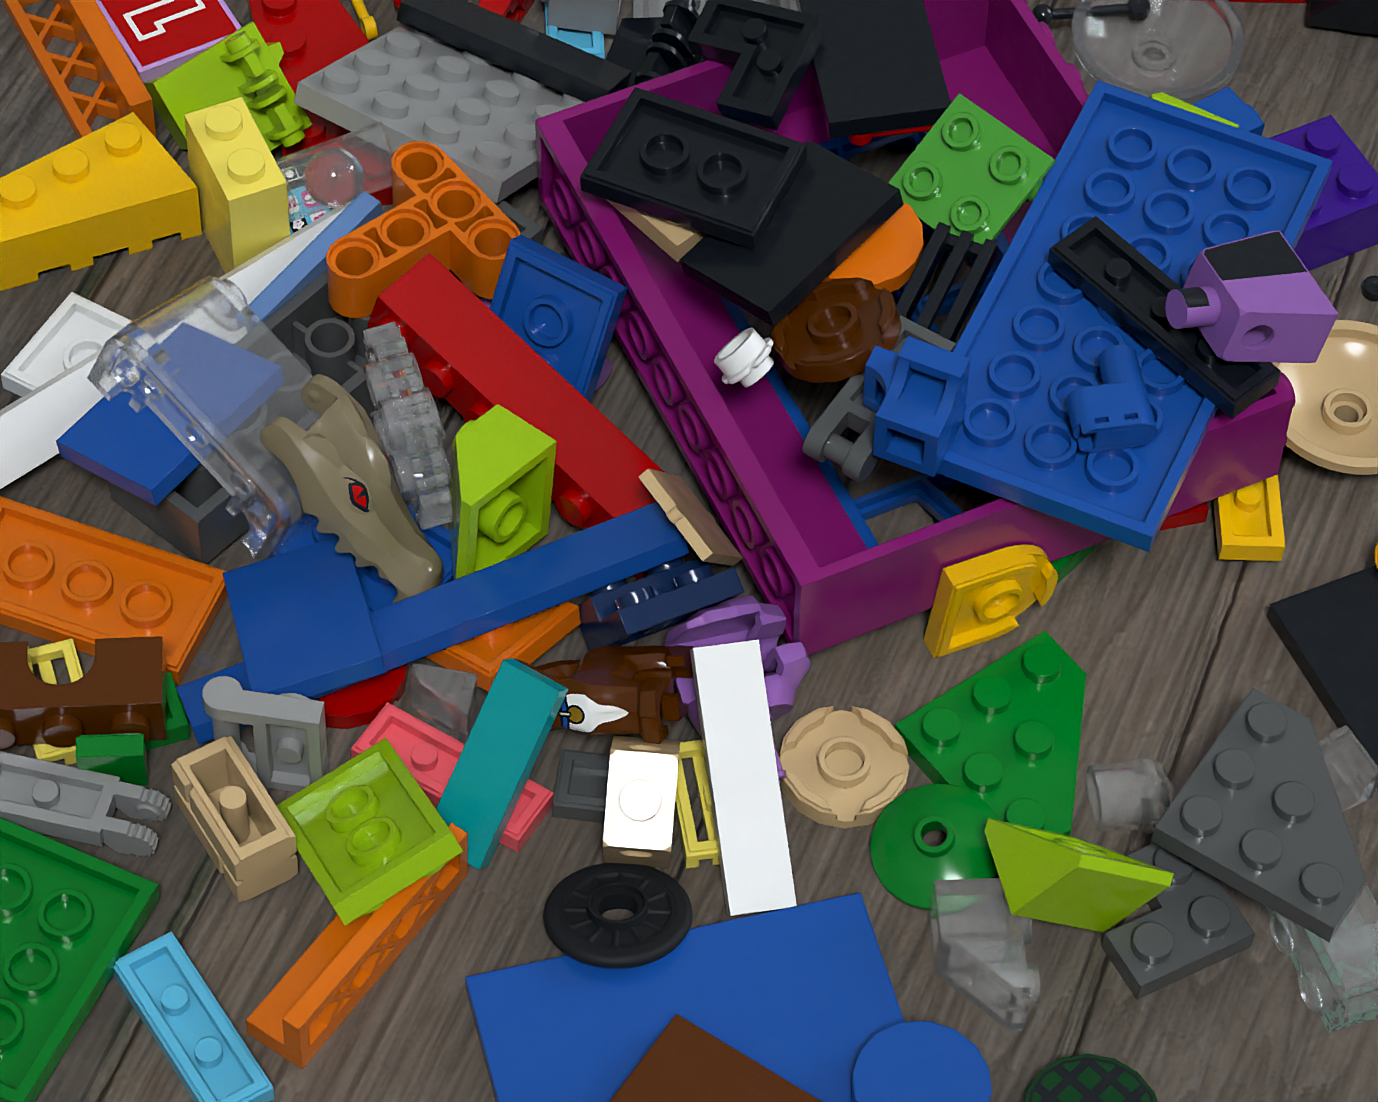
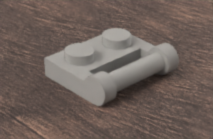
[202,676,329,792]

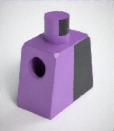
[1165,230,1338,363]

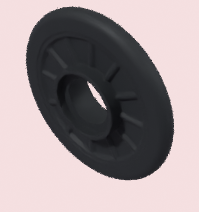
[543,863,693,969]

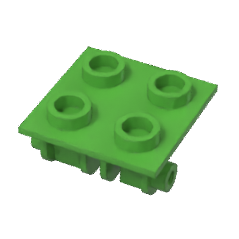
[888,93,1056,245]

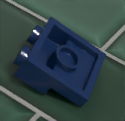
[578,557,745,651]

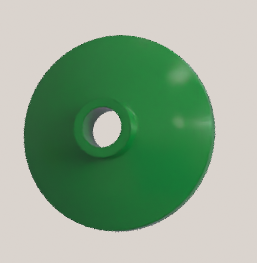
[870,784,998,911]

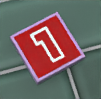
[95,0,241,82]

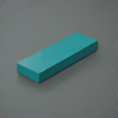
[436,658,569,870]

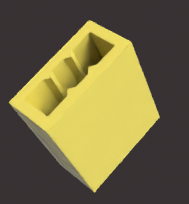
[184,97,290,274]

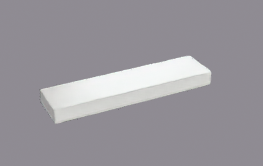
[690,640,797,917]

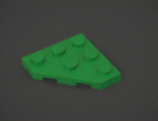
[894,631,1087,836]

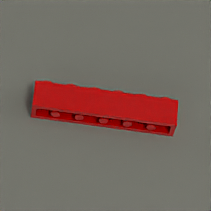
[367,253,664,580]

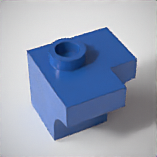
[863,336,971,477]

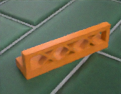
[2,0,157,139]
[246,823,468,1069]

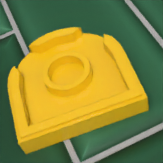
[923,544,1058,658]

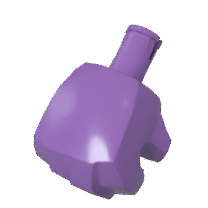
[665,596,810,782]

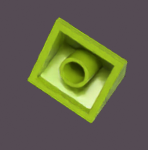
[985,818,1174,933]

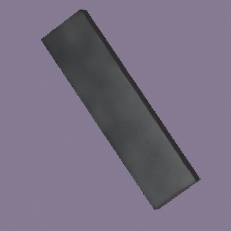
[396,0,632,102]
[1048,216,1281,419]

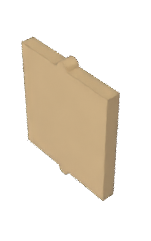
[639,469,742,566]

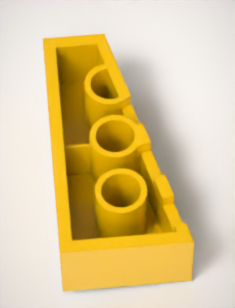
[0,112,202,291]

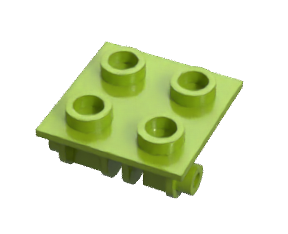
[152,21,312,151]

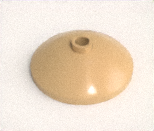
[1271,320,1378,475]

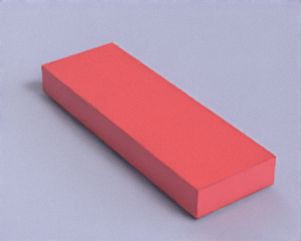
[351,702,554,853]

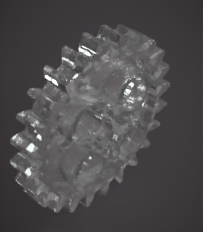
[363,321,454,530]

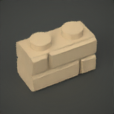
[171,736,299,902]

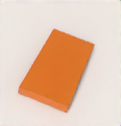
[0,496,228,685]

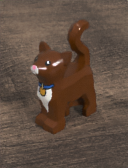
[515,645,694,744]

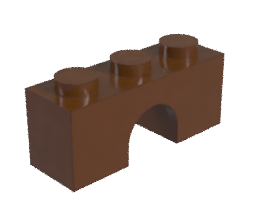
[0,636,167,750]

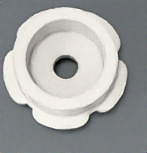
[714,327,774,387]

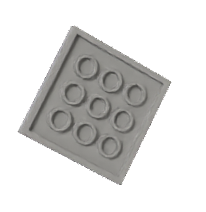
[294,24,585,204]

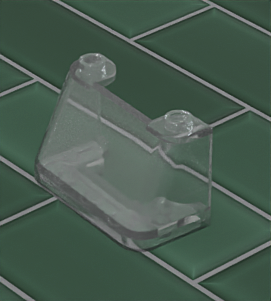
[87,276,322,562]

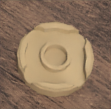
[779,706,909,829]

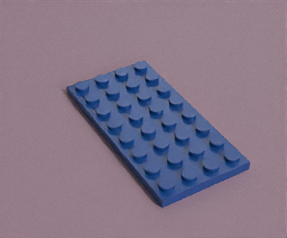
[937,80,1333,552]

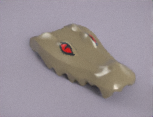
[260,374,444,603]

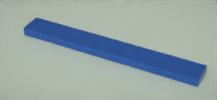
[176,502,689,744]

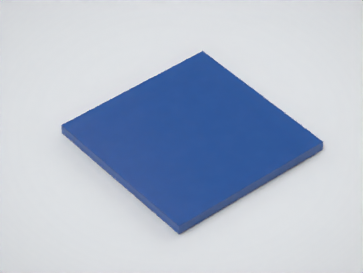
[465,892,904,1102]

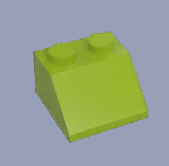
[449,404,557,580]

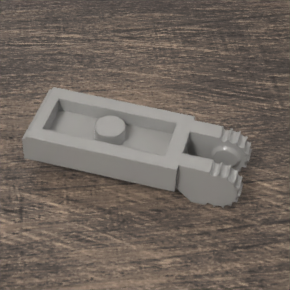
[0,751,172,857]

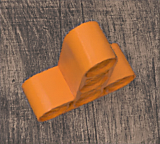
[326,141,521,318]

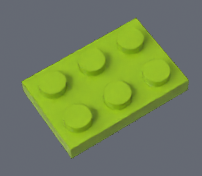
[276,738,463,926]

